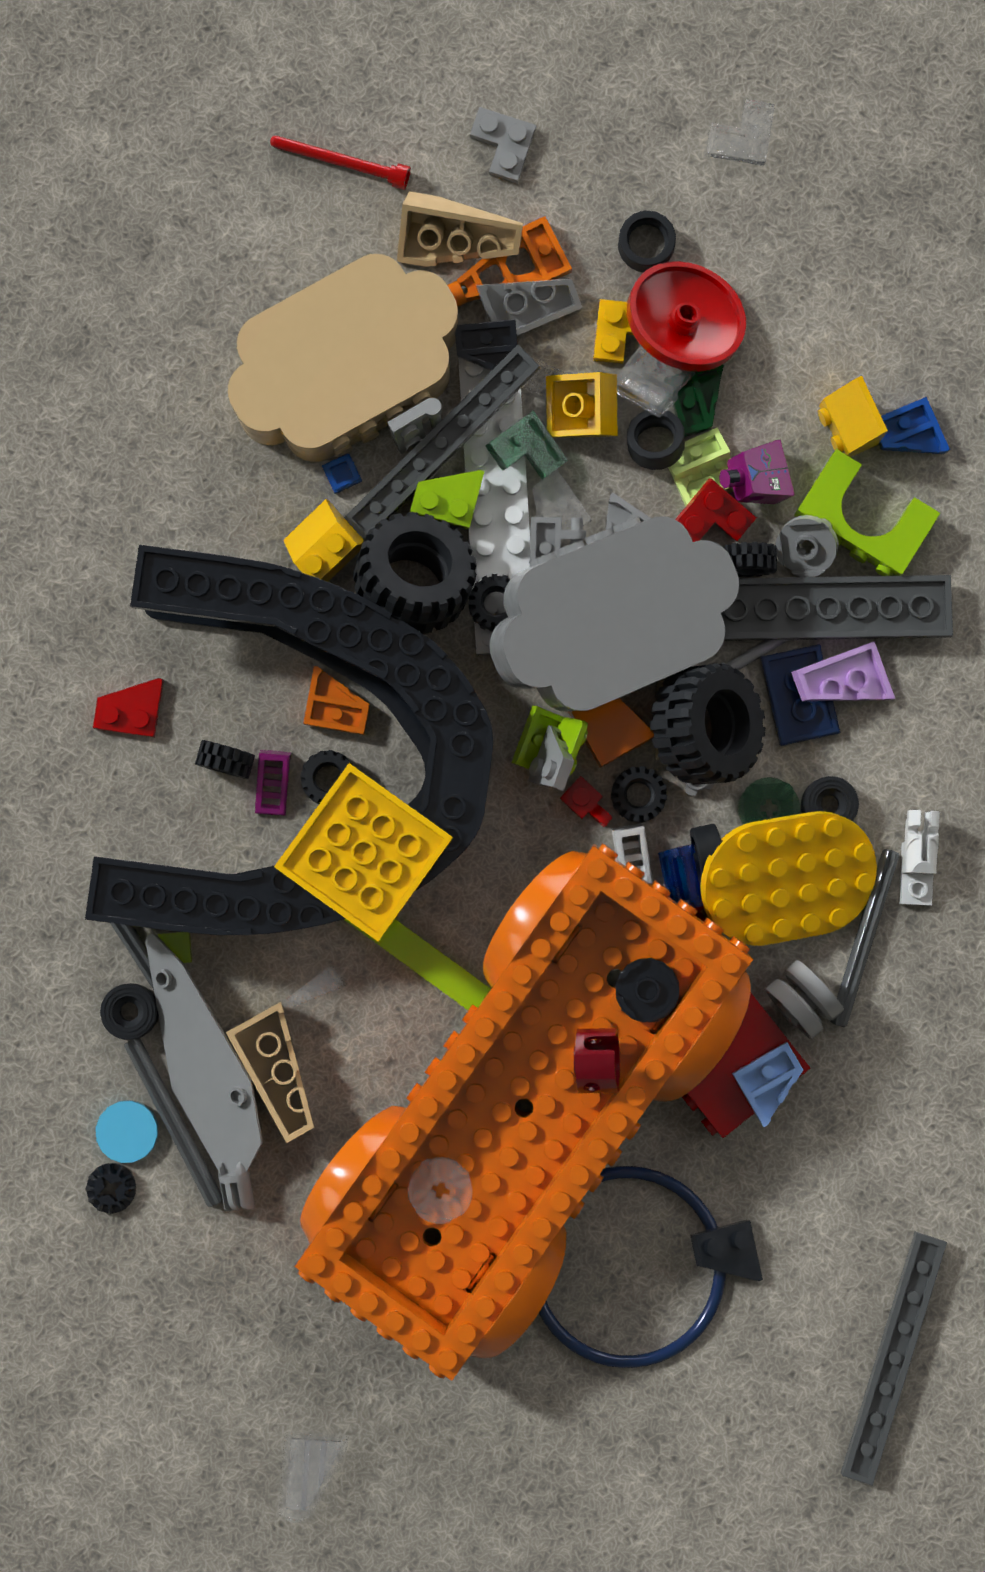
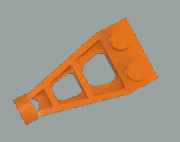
[448,216,572,307]

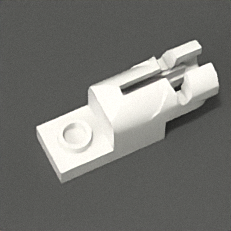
[899,810,940,906]

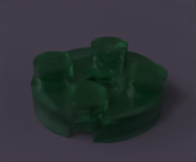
[738,777,800,825]

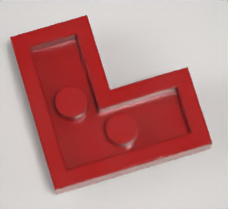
[675,478,757,542]

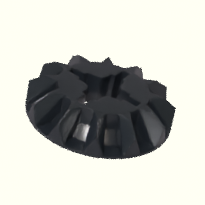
[85,1163,136,1214]

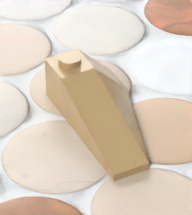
[397,191,523,267]

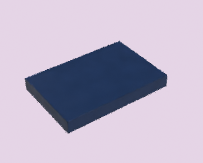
[760,644,841,746]

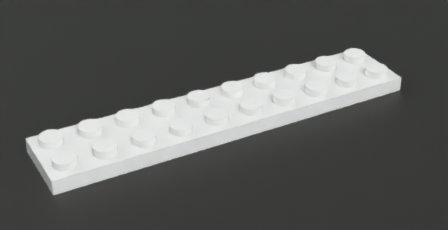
[458,358,530,655]

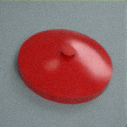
[627,261,746,371]

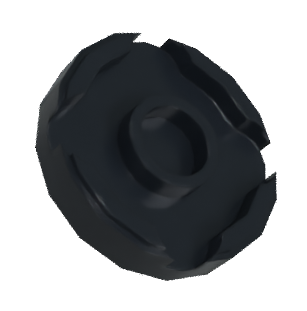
[615,958,679,1022]

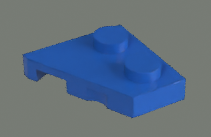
[878,397,950,454]

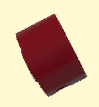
[574,1028,620,1093]

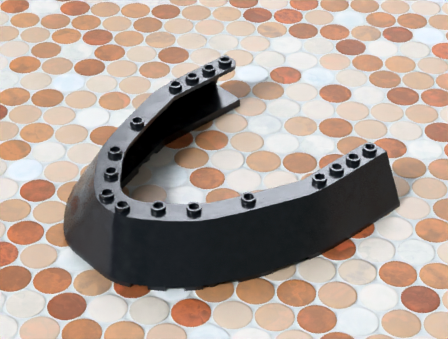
[85,545,493,935]

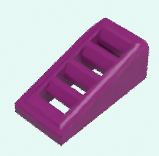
[255,750,291,816]

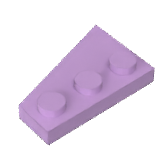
[791,641,895,701]

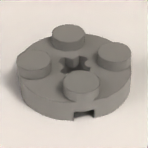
[776,515,839,577]

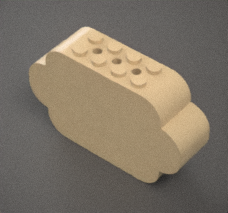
[228,254,458,462]

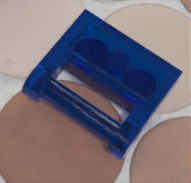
[658,844,704,908]

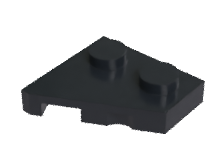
[455,320,518,371]

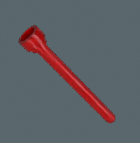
[270,136,411,191]

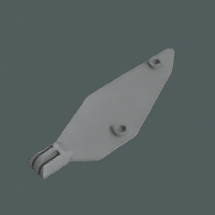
[145,934,263,1211]

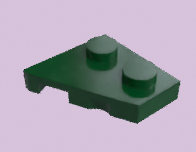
[665,364,724,437]

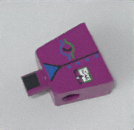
[719,439,795,504]

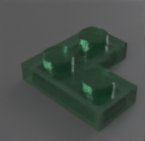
[485,410,568,479]

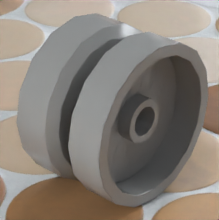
[764,960,844,1040]

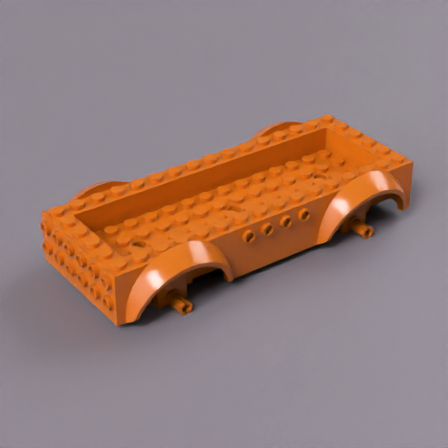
[294,843,753,1381]

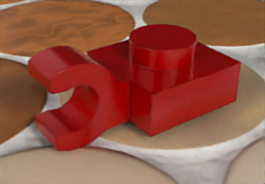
[560,776,613,827]

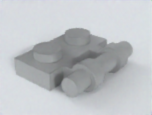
[530,517,586,567]

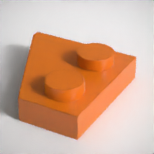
[303,666,370,735]

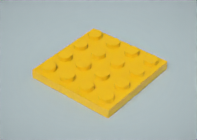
[274,763,453,942]

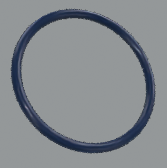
[539,1166,726,1368]

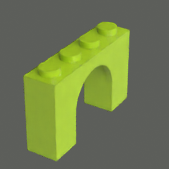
[794,449,940,576]

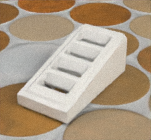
[611,823,653,884]

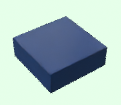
[322,453,362,494]

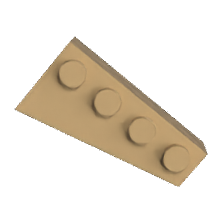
[226,1002,314,1143]

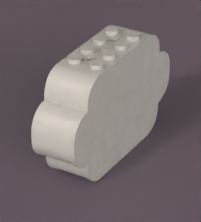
[489,516,739,712]

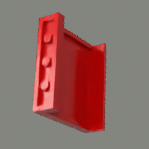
[682,992,811,1138]

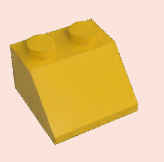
[546,372,618,438]
[818,376,888,457]
[283,499,364,582]

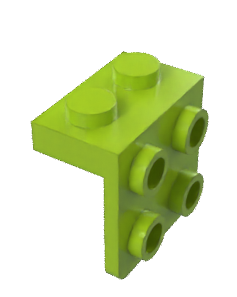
[511,705,588,778]

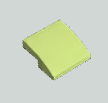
[668,427,734,506]

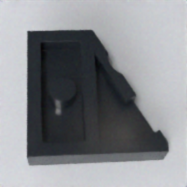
[690,1220,763,1281]

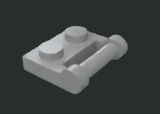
[387,398,442,454]

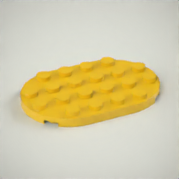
[701,811,877,946]

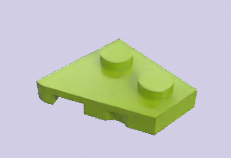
[410,470,485,530]

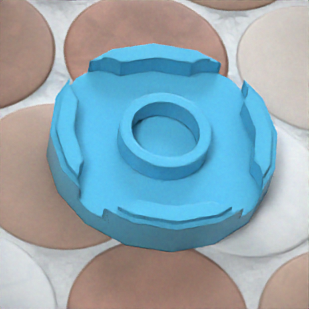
[96,1100,158,1163]

